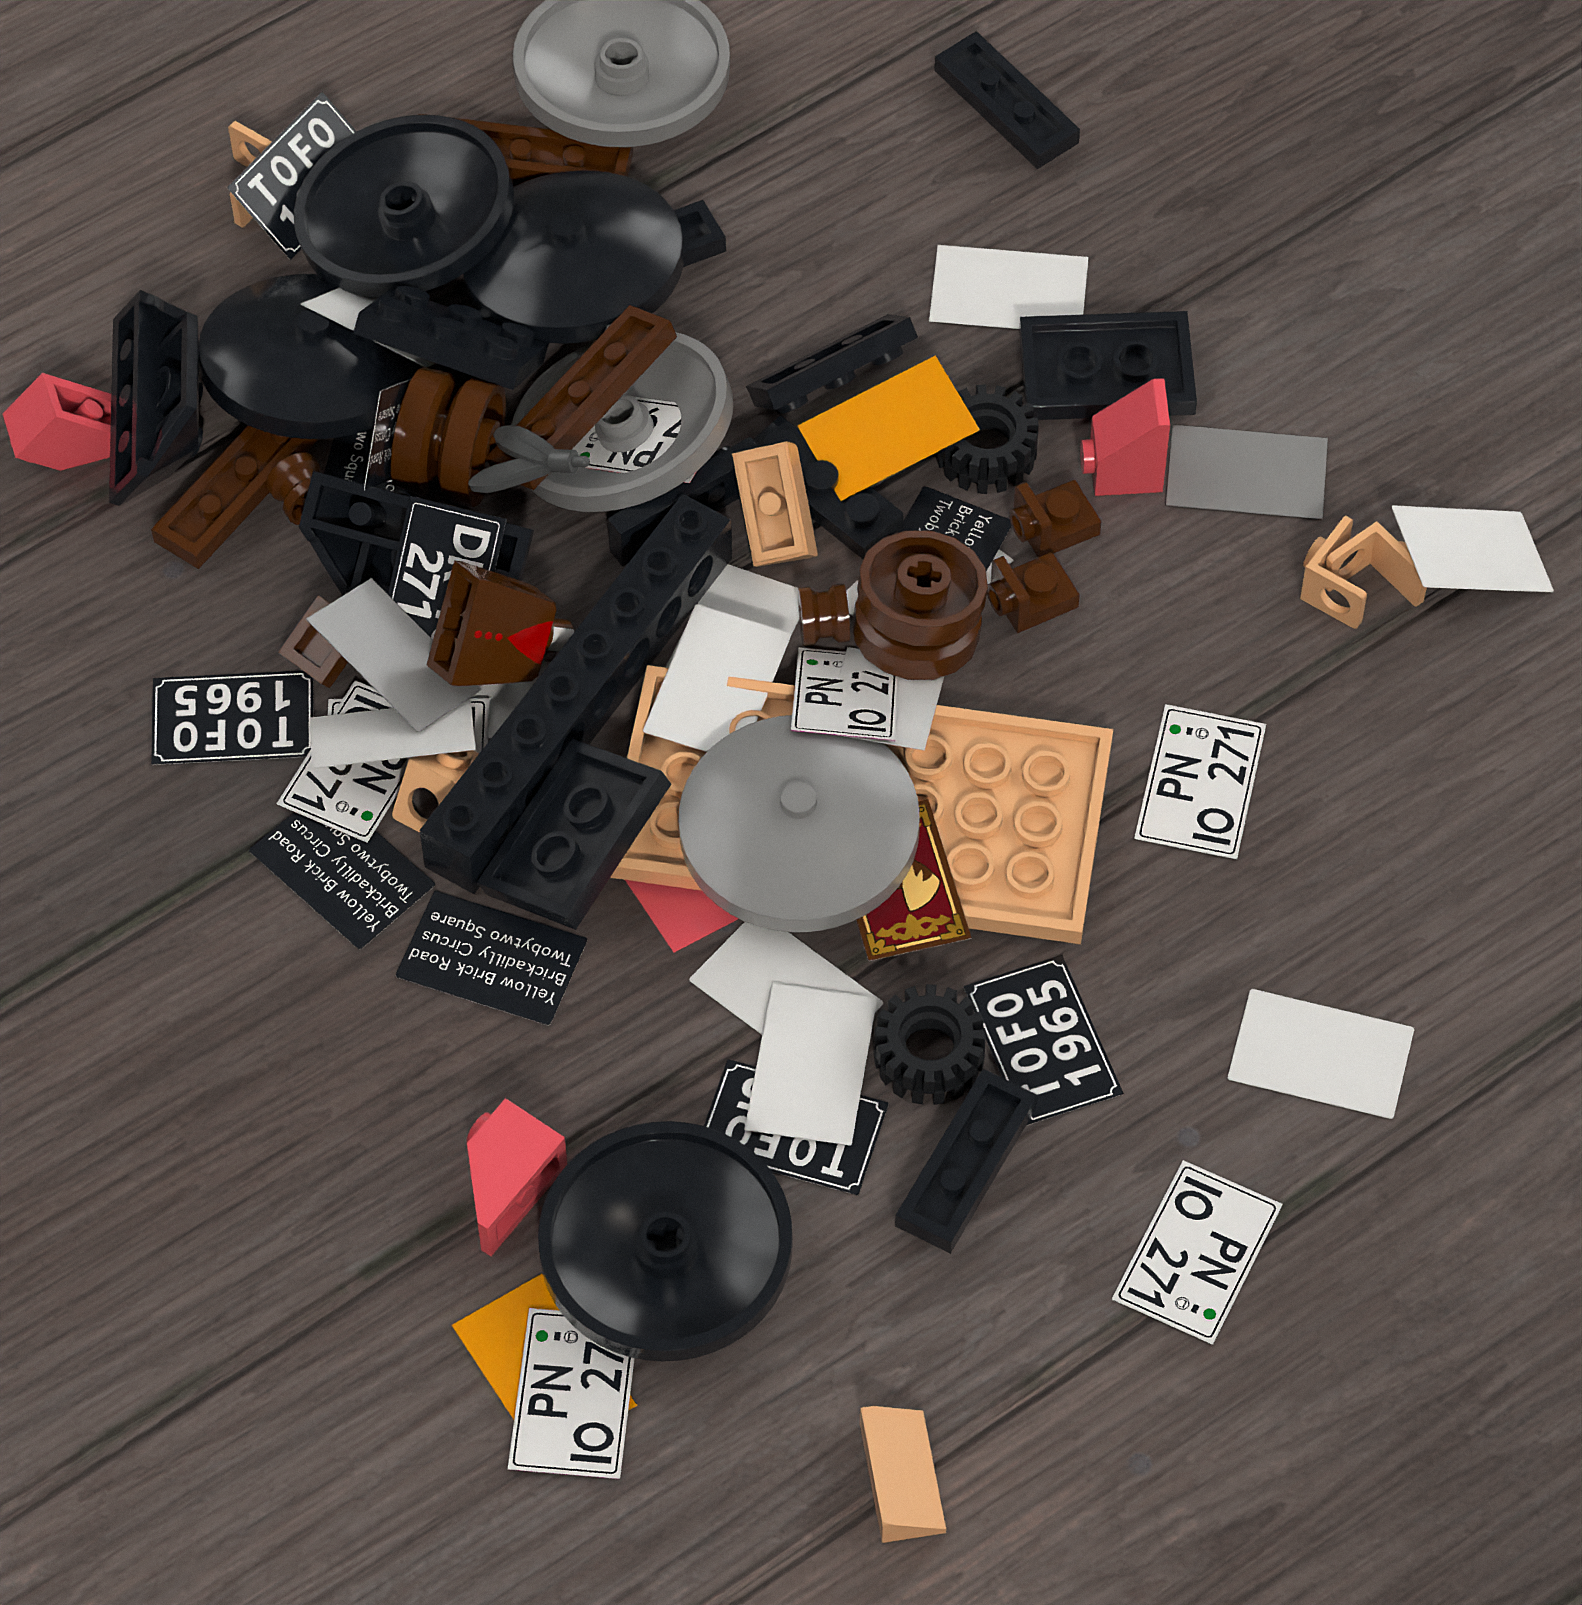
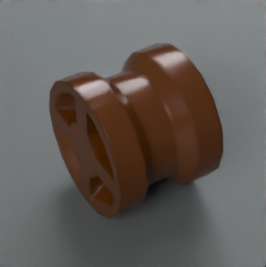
[266,453,321,525]
[797,584,850,646]

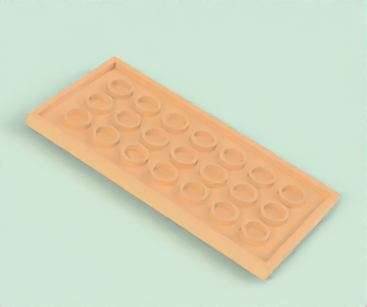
[610,665,1113,944]

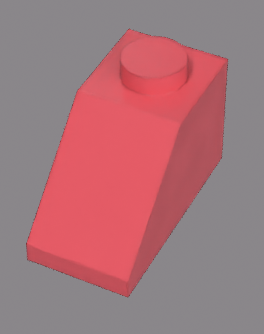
[2,373,111,471]
[1080,379,1170,496]
[467,1098,567,1256]

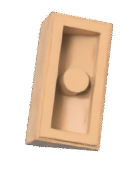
[732,441,818,567]
[860,1406,946,1543]

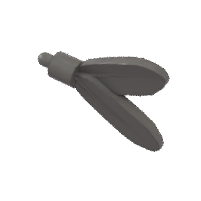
[468,426,590,493]

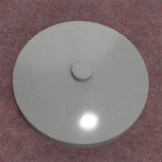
[513,0,730,147]
[511,332,733,512]
[679,715,919,932]

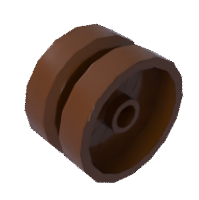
[391,367,506,507]
[853,531,988,680]

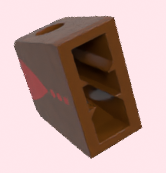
[426,560,574,686]

